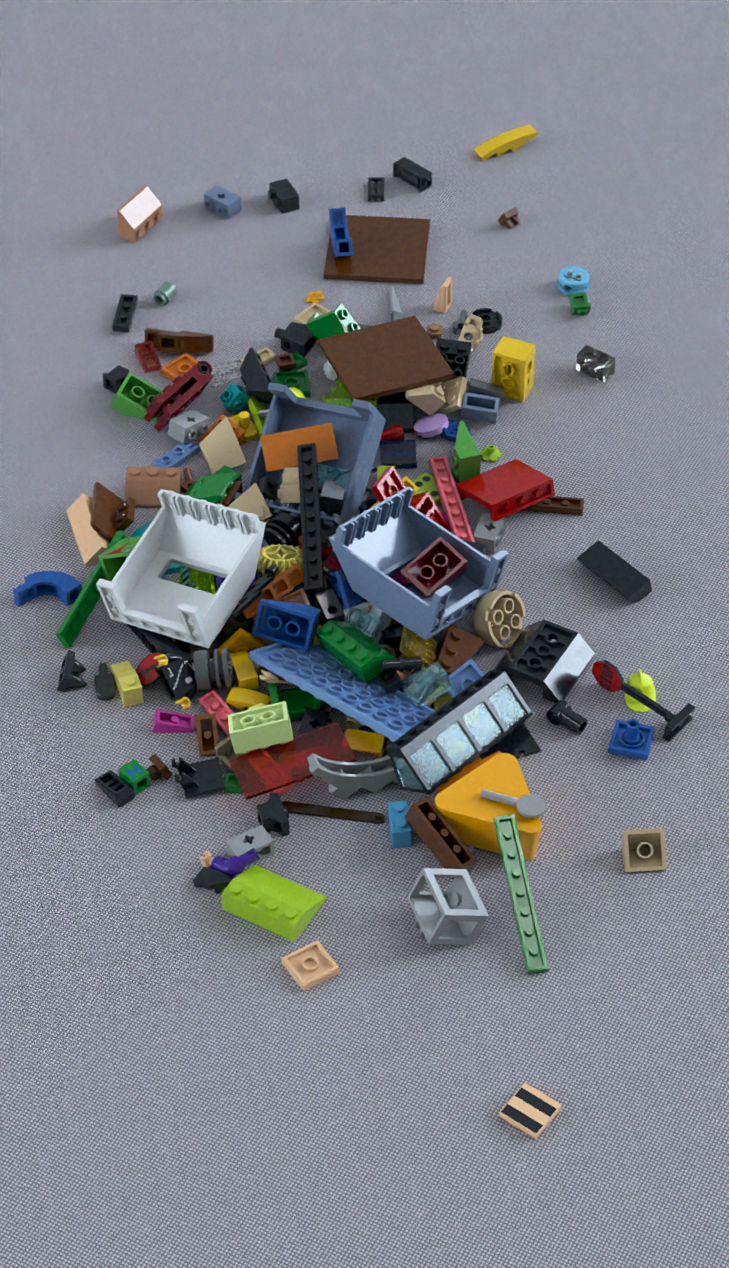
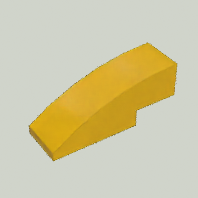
[229,651,259,690]

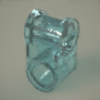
[347,608,384,639]

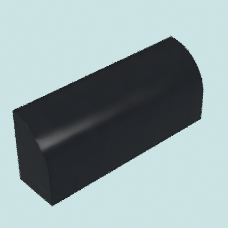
[577,540,652,603]

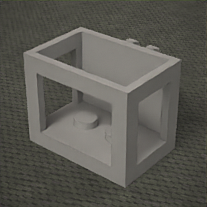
[407,868,489,945]

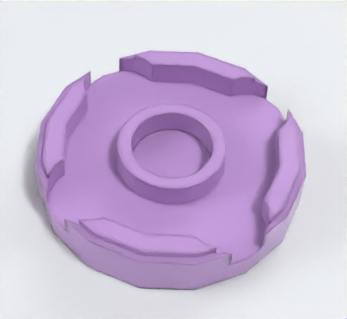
[413,413,449,438]

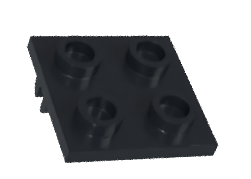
[171,757,225,798]

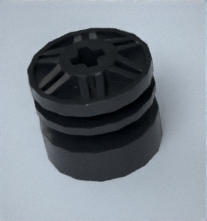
[263,512,302,547]

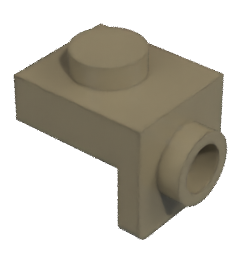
[214,737,248,772]

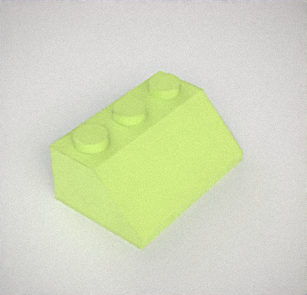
[228,701,294,754]

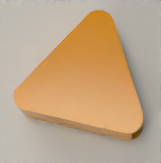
[435,753,542,860]

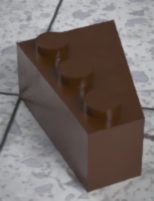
[430,625,486,680]

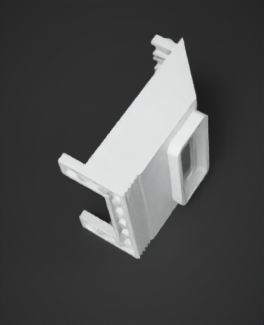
[96,489,266,648]

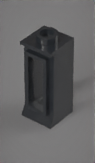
[393,157,432,192]

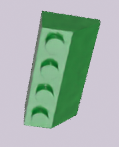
[315,621,396,683]

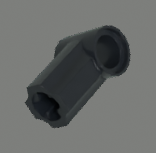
[546,700,588,734]

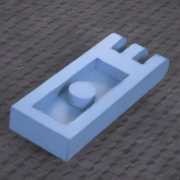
[154,441,200,468]

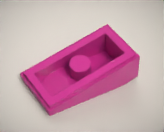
[152,709,194,733]

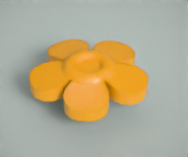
[306,291,325,304]

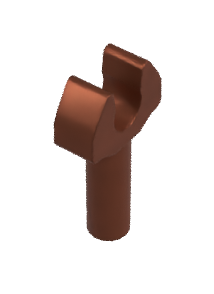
[182,468,195,494]

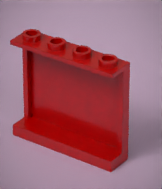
[456,459,555,521]

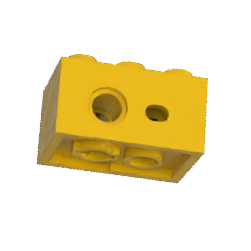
[491,336,536,402]

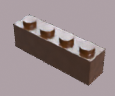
[405,796,477,879]

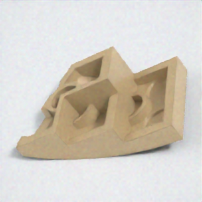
[199,417,246,475]

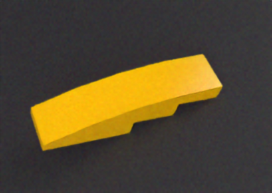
[474,124,539,161]

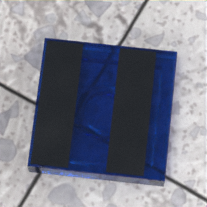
[380,440,417,469]

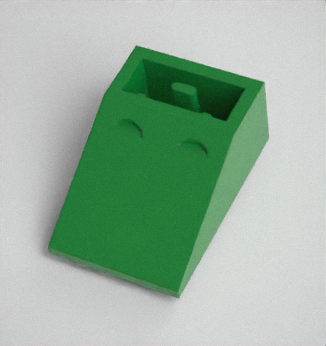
[185,472,236,504]

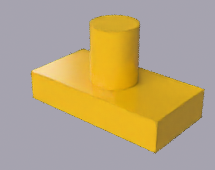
[229,411,260,443]

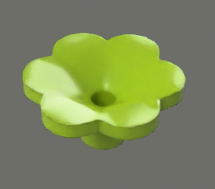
[480,445,502,462]

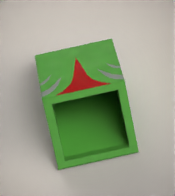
[98,536,142,581]

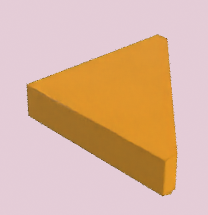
[218,628,266,656]

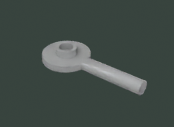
[480,789,546,819]

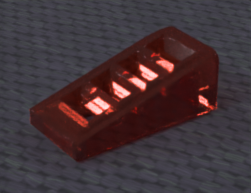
[135,341,162,373]

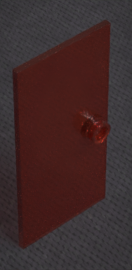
[229,722,356,800]

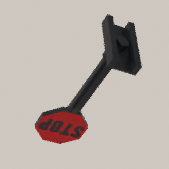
[592,660,695,742]

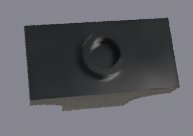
[257,792,289,837]

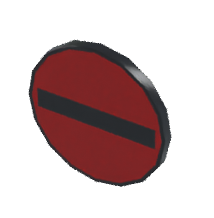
[136,652,162,686]

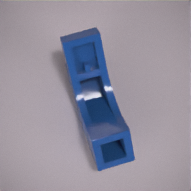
[328,207,353,257]
[13,571,82,607]

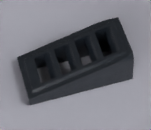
[94,770,135,807]

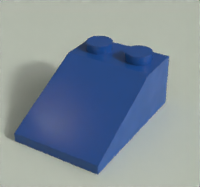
[327,569,363,610]
[252,599,321,652]

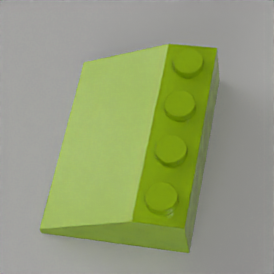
[222,865,327,942]

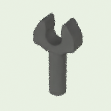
[452,310,468,335]

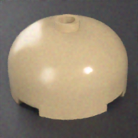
[473,590,526,648]

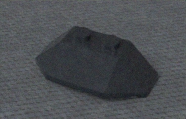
[240,347,273,404]

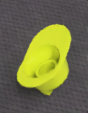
[624,669,656,712]

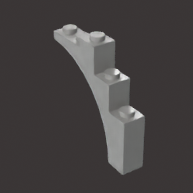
[307,742,441,800]

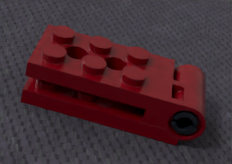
[144,361,213,432]

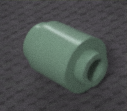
[153,281,177,305]

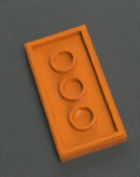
[260,423,339,473]

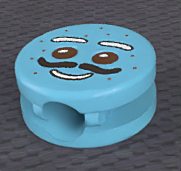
[558,266,589,295]

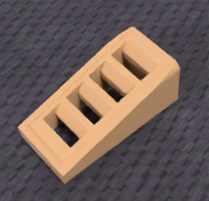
[433,276,452,313]

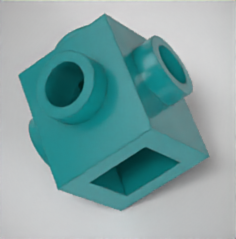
[220,382,251,414]

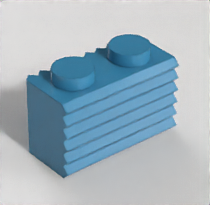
[388,800,412,848]

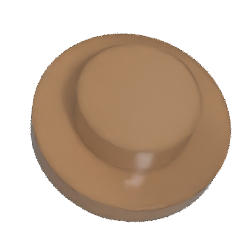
[426,323,443,339]

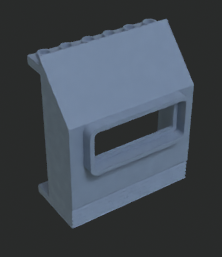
[234,382,386,533]
[329,486,509,640]

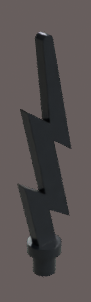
[233,564,279,617]

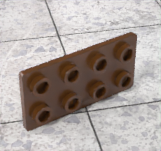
[90,482,135,542]

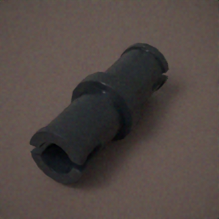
[381,657,422,673]

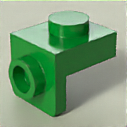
[569,292,591,316]

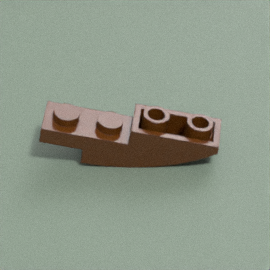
[145,328,214,353]

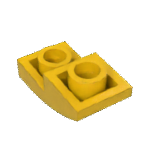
[225,687,270,711]

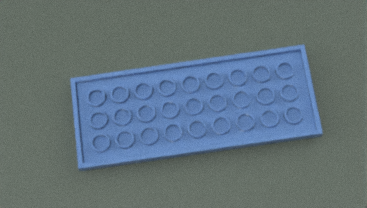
[249,643,435,742]

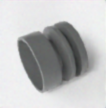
[194,647,234,692]

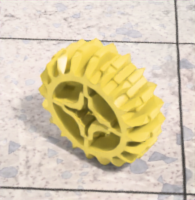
[257,544,303,575]

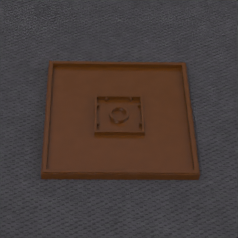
[324,215,430,284]
[318,316,454,401]

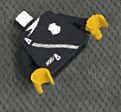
[153,653,198,711]

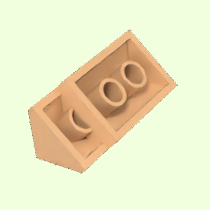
[66,493,110,567]

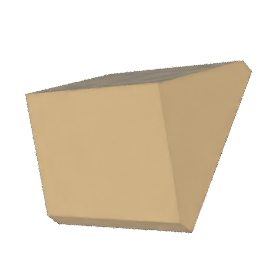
[621,828,667,872]

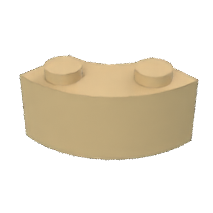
[278,467,300,503]

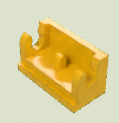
[342,728,386,758]

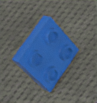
[608,719,655,761]

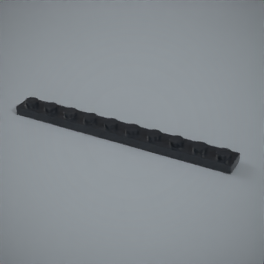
[297,443,325,594]

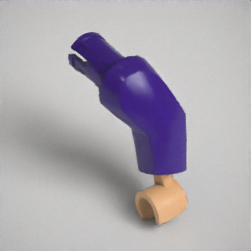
[199,848,260,876]

